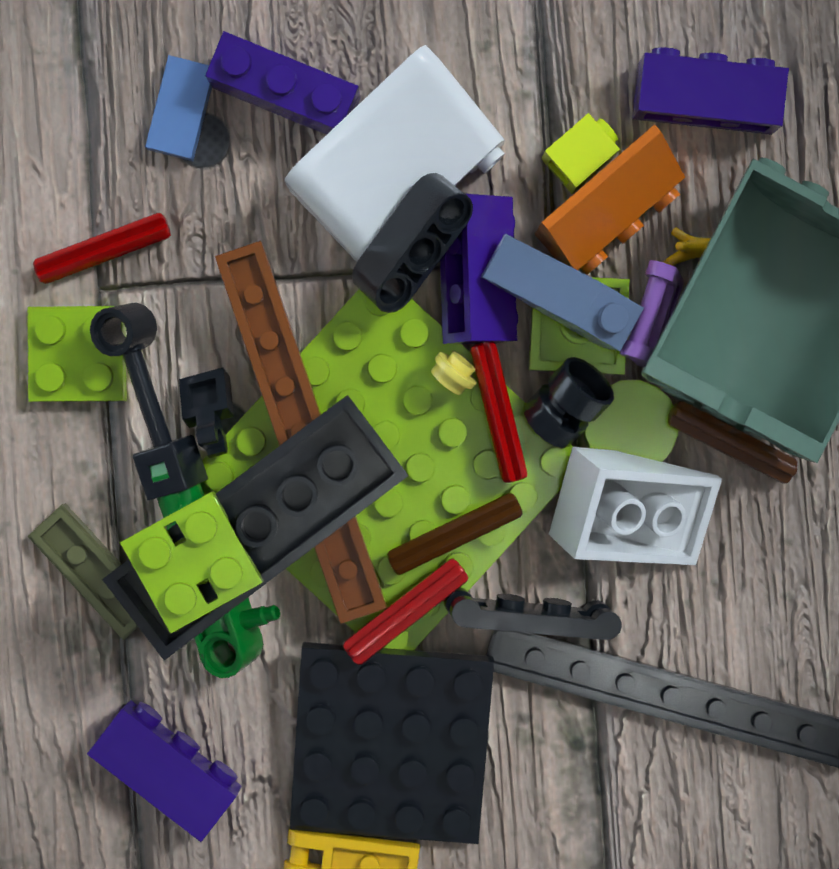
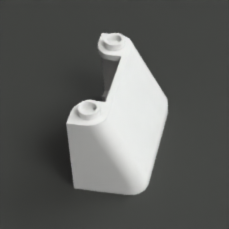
[284,45,505,262]

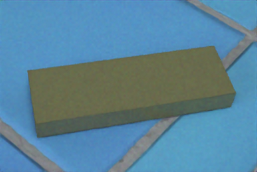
[27,503,138,640]

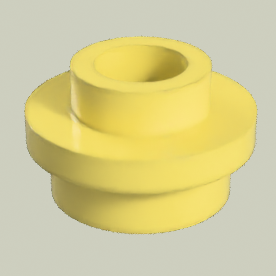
[431,351,477,395]

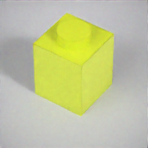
[541,113,620,194]

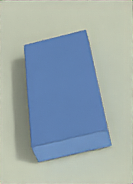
[145,55,212,161]

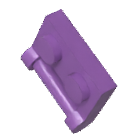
[619,260,684,367]

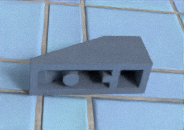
[481,234,644,351]

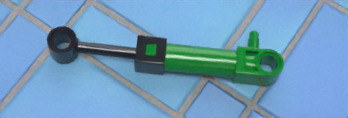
[90,303,280,678]

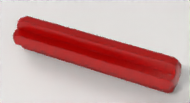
[33,213,171,284]
[471,341,528,483]
[343,558,469,665]

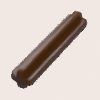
[668,401,798,484]
[387,493,523,575]

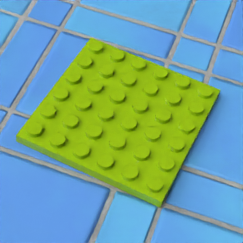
[200,289,573,650]

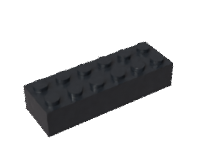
[102,395,409,660]

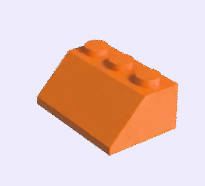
[535,124,685,275]

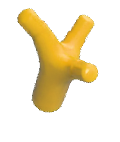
[663,227,711,266]

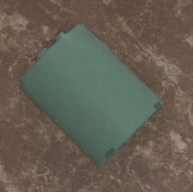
[641,157,839,463]

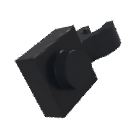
[179,367,234,458]

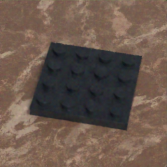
[290,642,494,844]

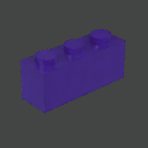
[205,31,361,135]
[632,47,789,135]
[440,194,518,344]
[87,700,242,842]

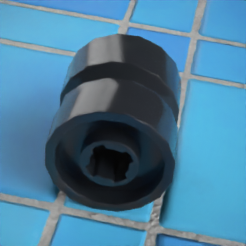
[524,357,614,448]

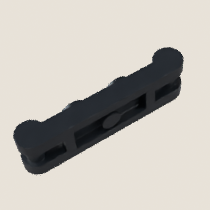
[444,587,622,640]

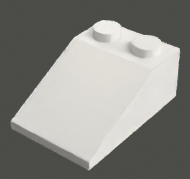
[549,447,722,565]

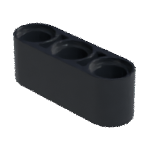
[352,173,473,313]

